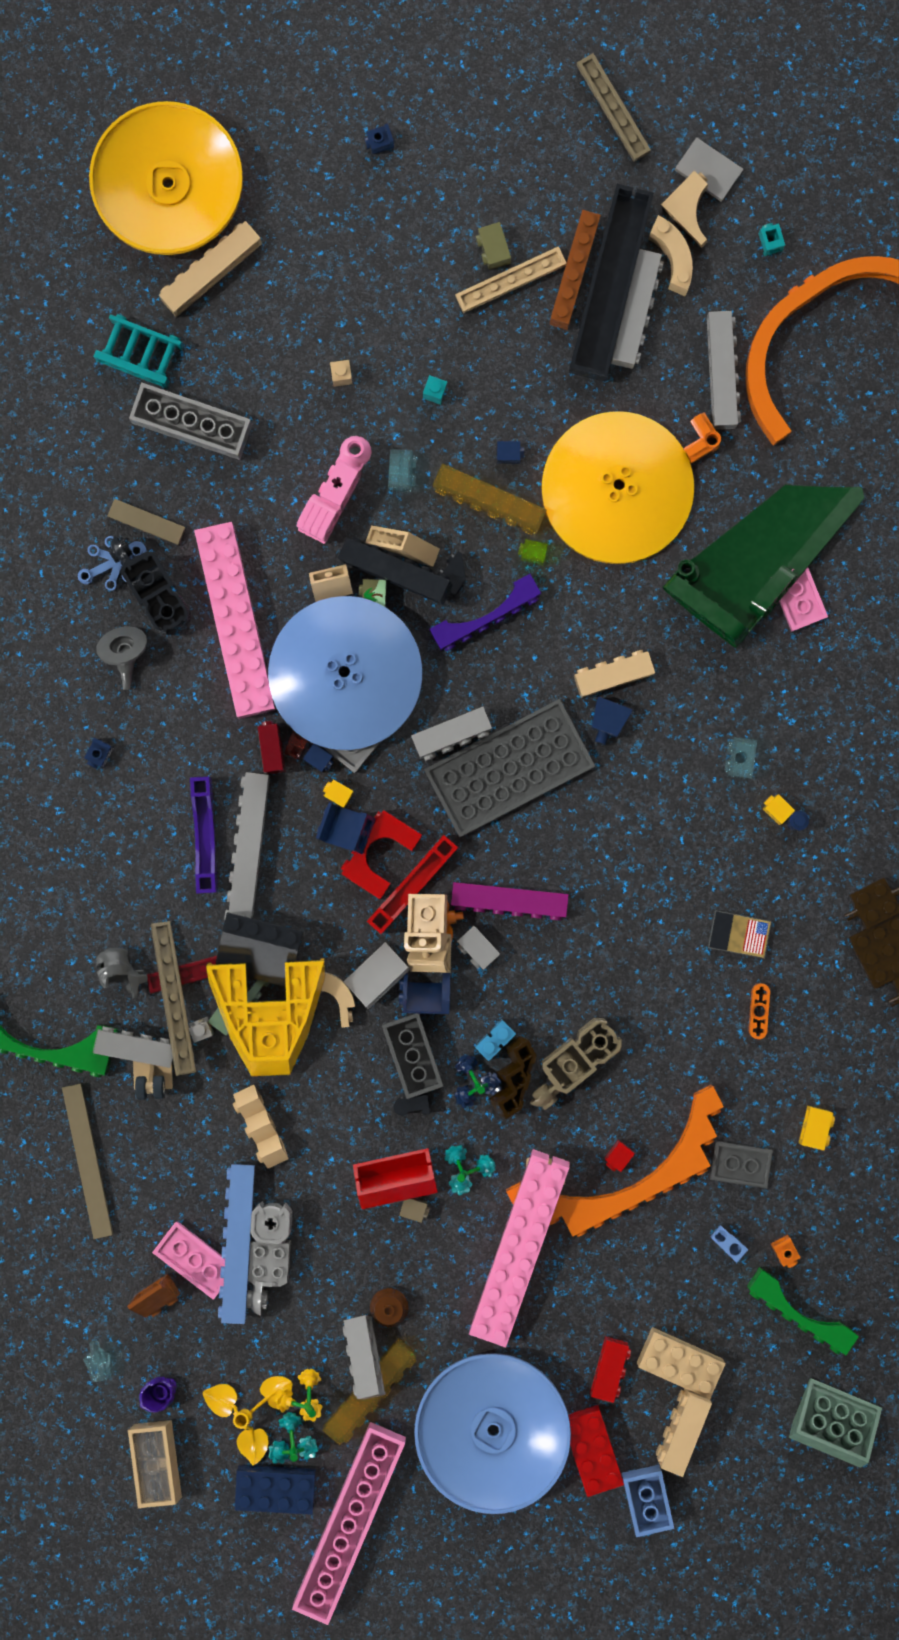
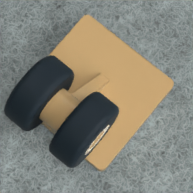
[133,1061,173,1100]

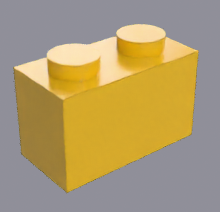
[799,1105,835,1150]

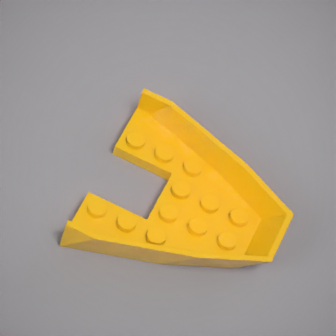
[206,958,325,1076]

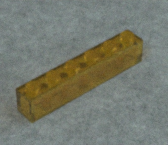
[433,464,547,534]
[322,1337,417,1445]

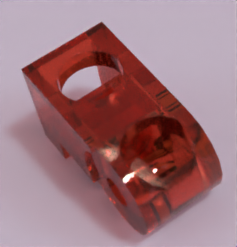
[284,730,308,760]

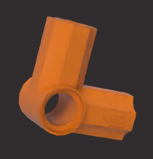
[683,412,721,464]

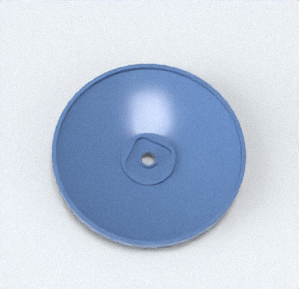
[268,596,422,750]
[415,1353,571,1514]

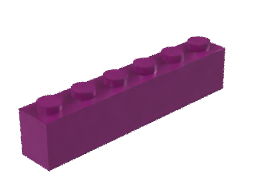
[451,882,568,921]

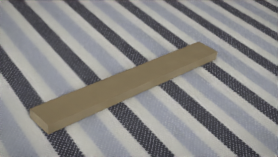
[150,921,196,1076]
[62,1083,113,1239]

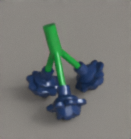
[454,1055,502,1108]

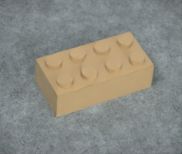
[637,1327,726,1399]
[656,1388,712,1477]

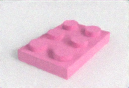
[779,567,828,632]

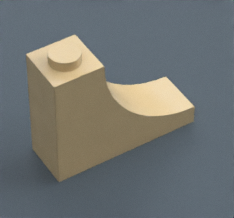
[661,171,708,248]
[365,525,440,567]

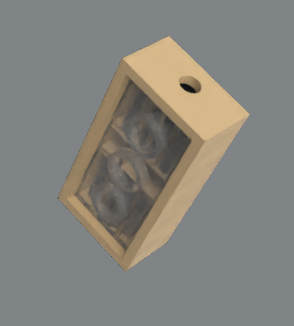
[128,1420,182,1508]

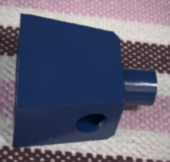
[591,697,633,745]

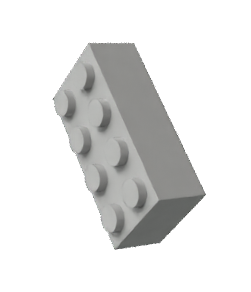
[411,707,492,761]

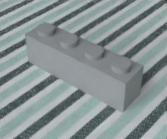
[93,1026,173,1068]
[343,1315,385,1400]

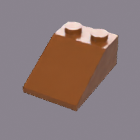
[127,1273,181,1318]

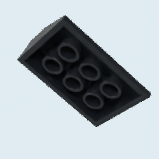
[215,912,304,987]

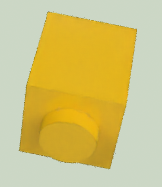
[323,779,354,808]
[763,794,795,825]

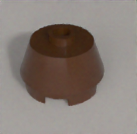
[370,1288,408,1327]

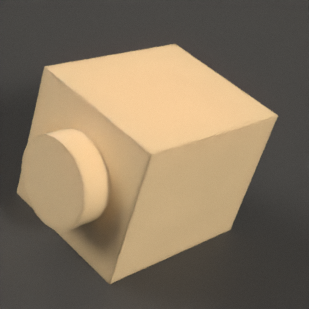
[330,360,353,387]

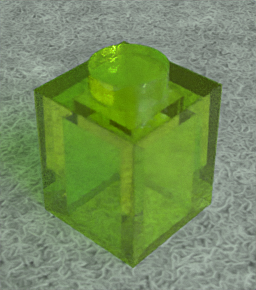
[518,539,548,566]

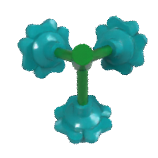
[444,1145,496,1196]
[268,1412,319,1464]

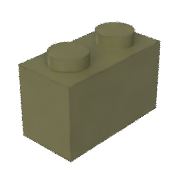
[475,222,511,270]

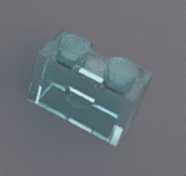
[725,737,757,779]

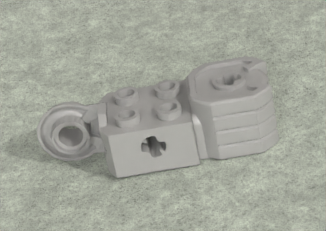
[247,1201,293,1316]

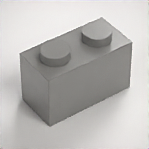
[457,926,500,970]

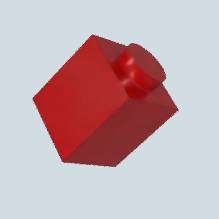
[604,1140,635,1172]

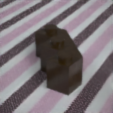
[489,1036,537,1119]

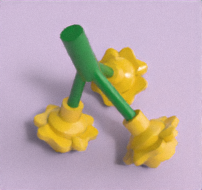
[275,1369,322,1422]

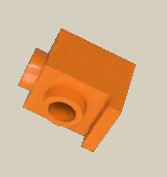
[771,1235,800,1268]

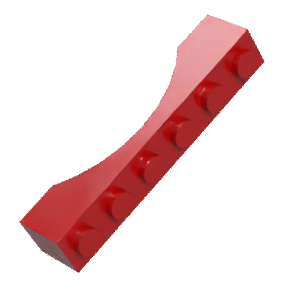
[367,835,458,934]

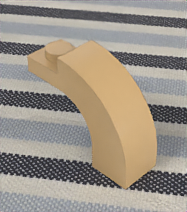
[321,972,356,1028]

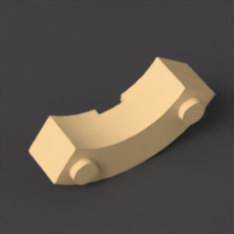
[648,215,693,296]

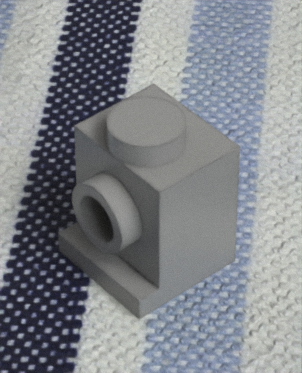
[189,1016,214,1043]

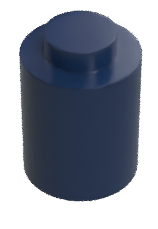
[786,811,809,831]

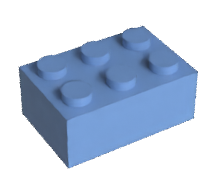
[622,1465,674,1537]

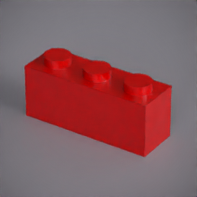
[590,1336,631,1403]

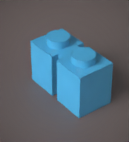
[475,1019,516,1061]

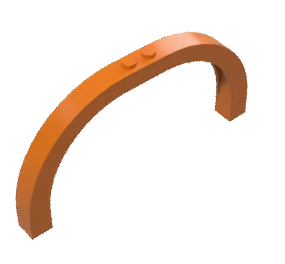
[745,256,899,446]

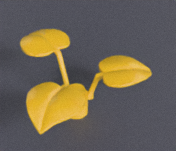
[203,1376,293,1465]

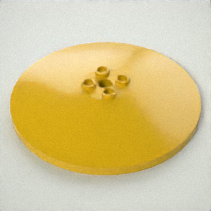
[89,101,243,255]
[542,412,694,564]

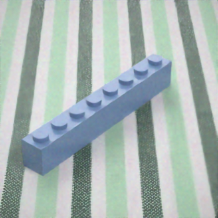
[218,1164,255,1324]

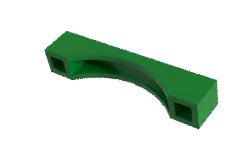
[747,1267,859,1355]

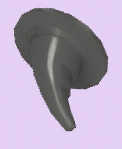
[96,626,147,690]

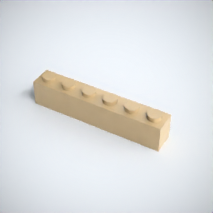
[159,221,262,317]

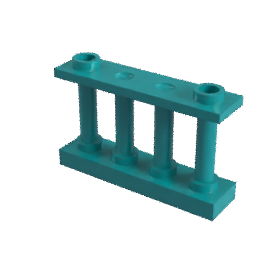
[93,314,184,389]

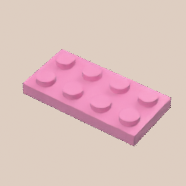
[152,1221,225,1300]

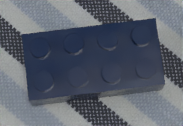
[235,1465,316,1515]

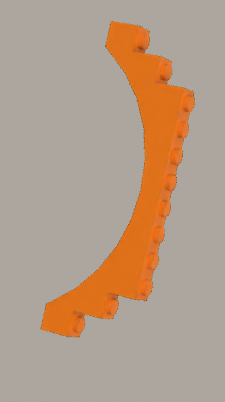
[506,1085,724,1237]

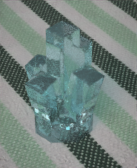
[83,1340,111,1382]

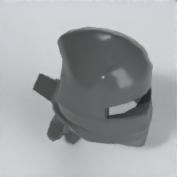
[96,948,148,998]

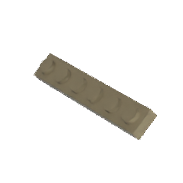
[577,53,651,162]

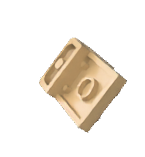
[404,894,451,973]

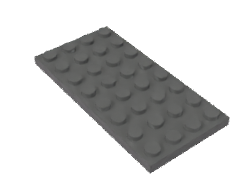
[424,699,595,838]

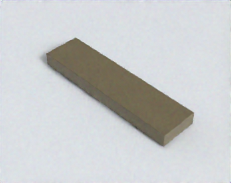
[107,499,186,546]

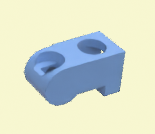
[710,1225,748,1263]

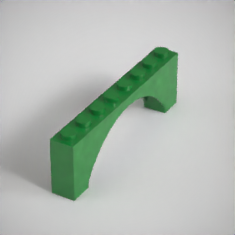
[0,1024,119,1077]

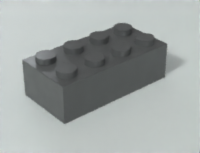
[382,1013,443,1099]

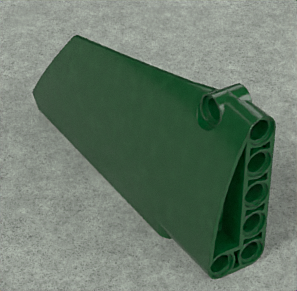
[662,484,865,648]

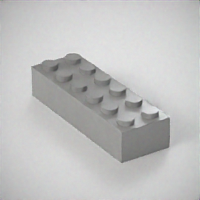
[129,382,252,460]

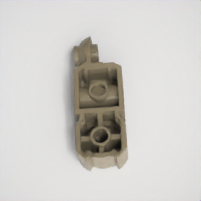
[530,1017,622,1110]

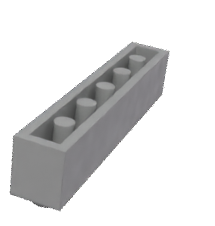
[611,249,664,369]
[706,311,741,430]

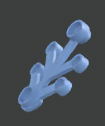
[78,536,147,591]

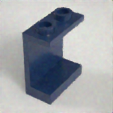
[316,802,376,855]
[399,972,450,1014]

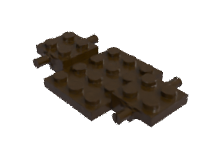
[844,877,899,1008]

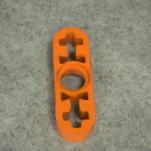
[749,983,770,1039]

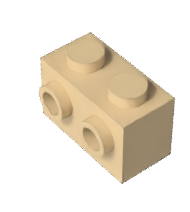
[309,564,353,602]

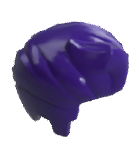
[139,1376,177,1413]

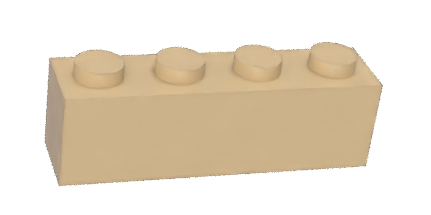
[574,650,655,698]

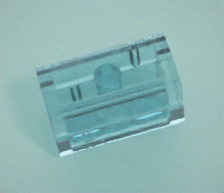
[388,449,417,492]

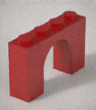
[341,810,422,899]

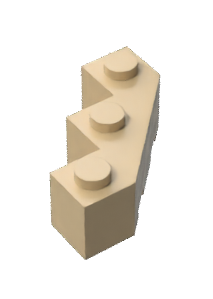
[233,1085,289,1168]

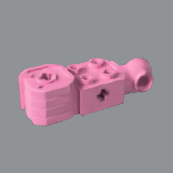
[296,436,372,544]

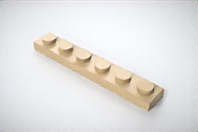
[455,246,567,313]

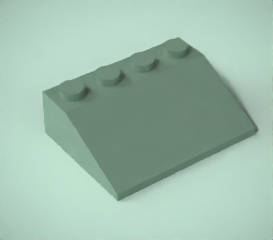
[789,1378,882,1468]

